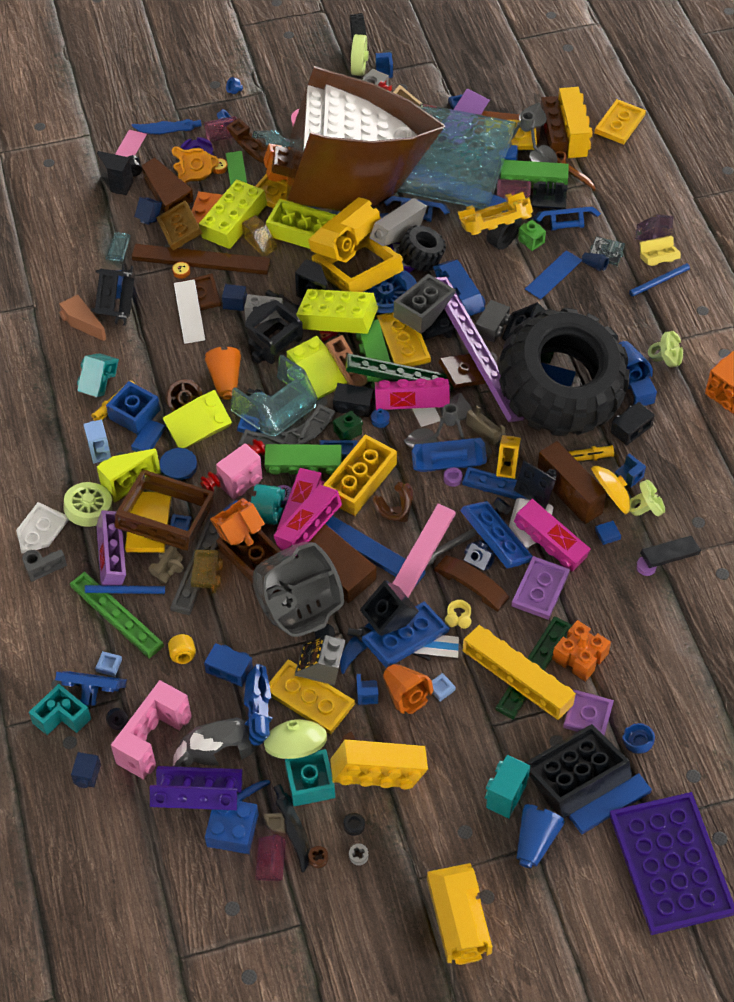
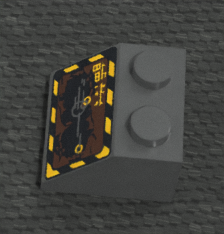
[295,635,345,685]

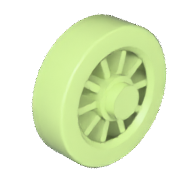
[351,34,369,76]
[64,482,112,527]

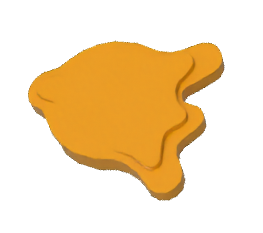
[172,146,219,184]

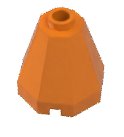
[383,664,434,714]

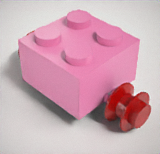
[200,439,265,500]

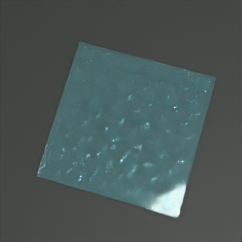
[398,103,516,209]

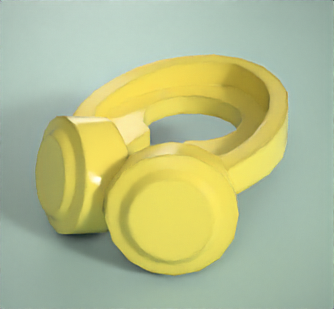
[445,600,471,629]

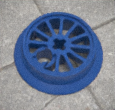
[364,270,417,318]

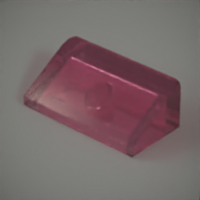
[204,116,236,142]
[496,179,531,199]
[255,834,286,881]

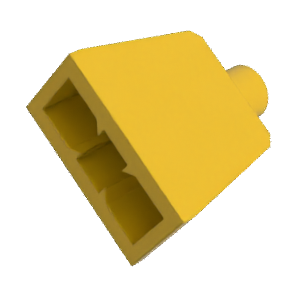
[496,435,521,479]

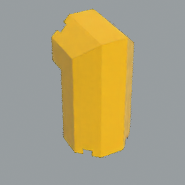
[308,197,381,263]
[427,863,492,965]

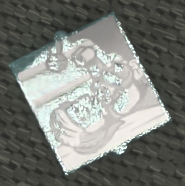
[590,236,625,266]

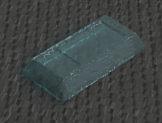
[106,232,131,262]

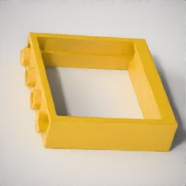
[311,234,404,292]

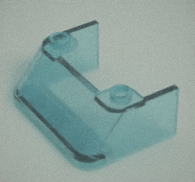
[231,355,318,436]

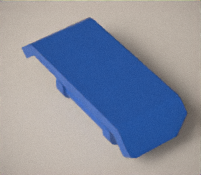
[384,196,451,222]
[532,207,601,230]
[412,438,487,472]

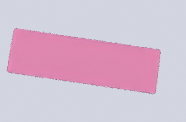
[115,130,147,157]

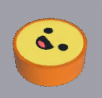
[212,158,228,174]
[172,262,190,279]

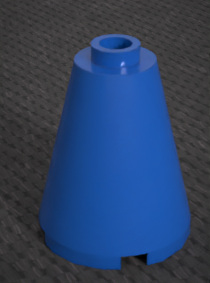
[618,341,653,389]
[516,804,565,869]

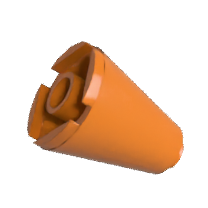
[205,347,241,400]

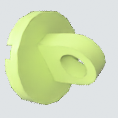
[648,331,683,367]
[629,480,665,516]

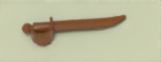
[556,151,595,191]

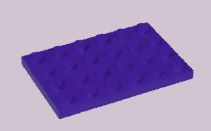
[610,792,734,935]

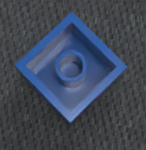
[106,381,161,435]
[205,801,259,854]

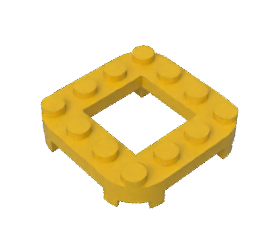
[458,192,533,235]

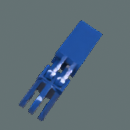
[244,664,273,746]

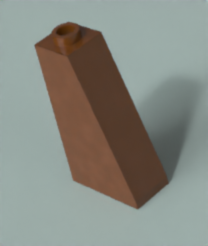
[141,157,194,213]

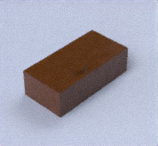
[537,441,607,524]
[295,524,377,603]
[216,530,281,594]

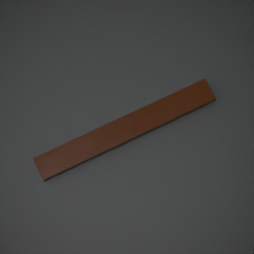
[132,244,271,275]

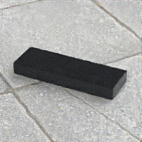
[640,535,701,568]

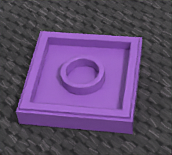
[563,689,614,736]

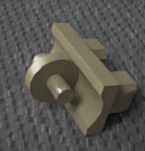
[149,546,184,584]

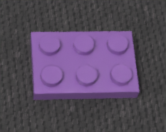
[511,556,570,620]

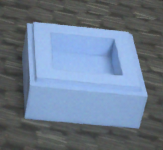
[95,651,122,677]
[432,673,456,701]

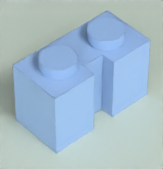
[83,419,111,464]

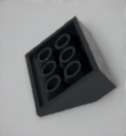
[525,724,632,818]

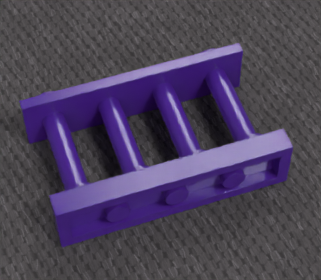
[150,766,242,810]

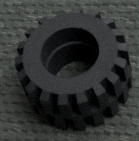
[399,225,446,271]

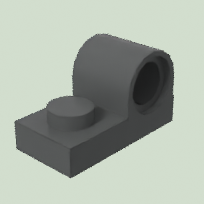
[22,550,67,582]

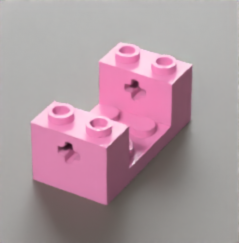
[111,680,191,780]

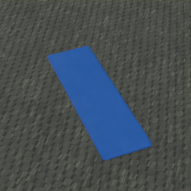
[525,251,582,299]

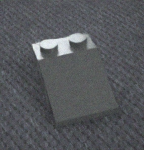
[393,274,456,333]

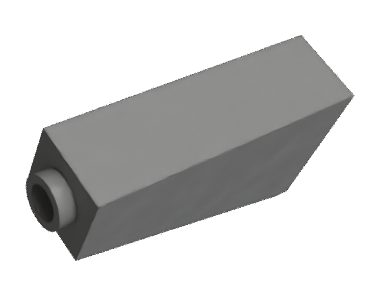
[370,198,427,246]

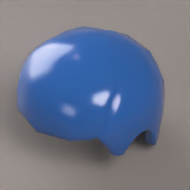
[622,723,655,754]

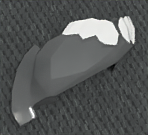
[173,717,257,767]

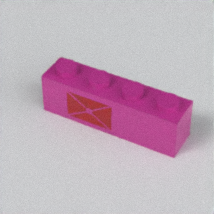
[375,378,450,410]
[277,468,324,530]
[273,484,342,556]
[514,499,591,572]

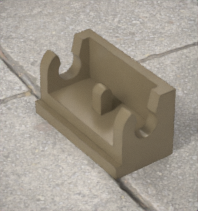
[466,405,506,446]

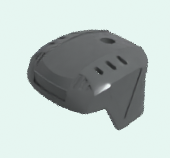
[253,542,344,637]

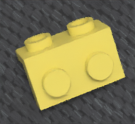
[640,235,681,266]

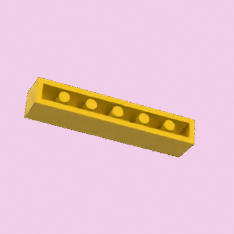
[462,625,576,720]

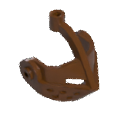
[373,482,413,522]

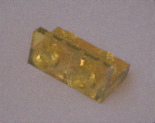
[191,550,223,594]

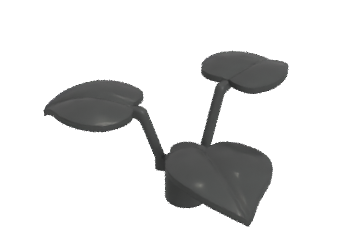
[482,102,557,163]
[404,393,492,458]

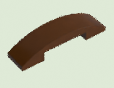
[227,118,267,164]
[434,555,510,612]

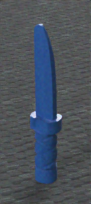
[237,780,270,802]

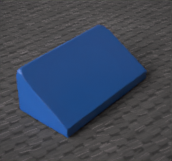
[541,363,576,387]

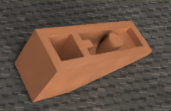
[59,295,106,341]
[325,335,369,386]

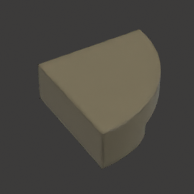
[264,813,286,836]

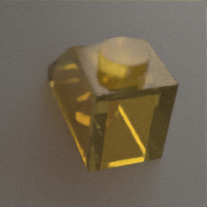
[242,215,278,256]

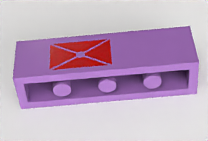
[96,510,126,586]

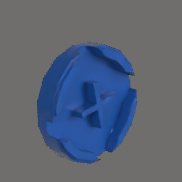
[159,448,197,481]

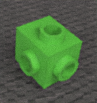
[518,220,546,251]

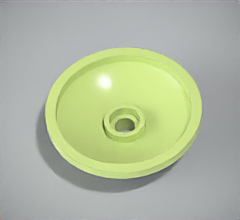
[264,719,327,759]

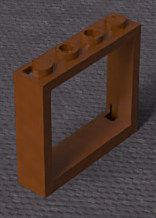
[115,469,214,551]

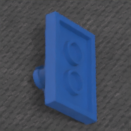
[55,671,127,706]

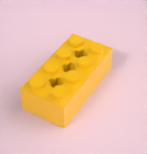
[558,87,593,158]
[323,434,397,516]
[330,740,428,790]

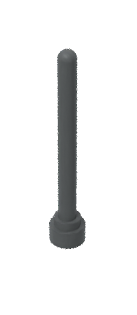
[426,528,479,567]

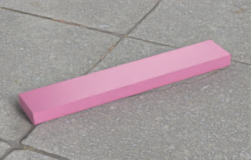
[392,504,456,598]

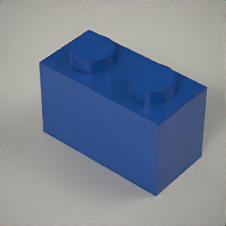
[204,643,253,687]

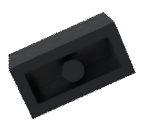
[333,383,374,417]
[611,402,655,446]

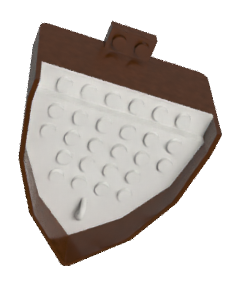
[271,66,445,211]

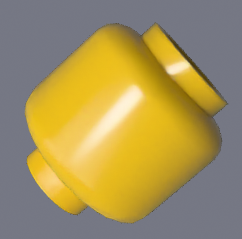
[168,634,196,664]

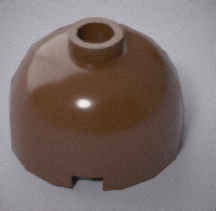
[165,379,203,412]

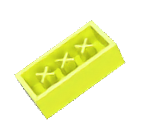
[199,179,267,249]
[266,199,336,249]
[296,289,378,334]

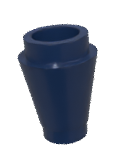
[582,252,609,271]

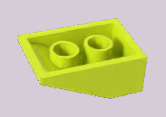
[286,336,347,400]
[162,390,232,448]
[97,448,161,503]

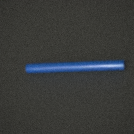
[629,263,690,297]
[85,585,165,594]

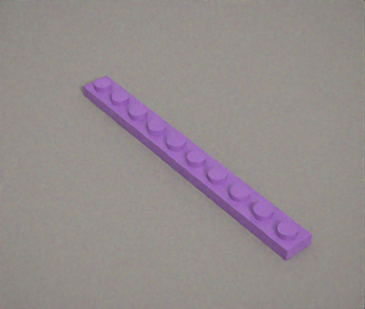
[437,277,524,422]

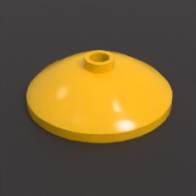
[591,466,630,515]

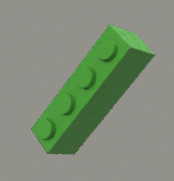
[500,160,569,189]
[355,319,393,389]
[264,444,342,475]

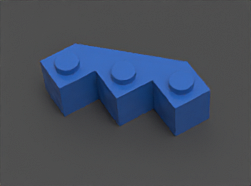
[433,259,486,316]

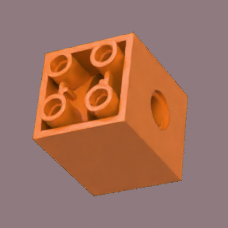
[705,351,734,414]

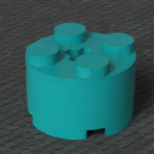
[251,484,285,525]

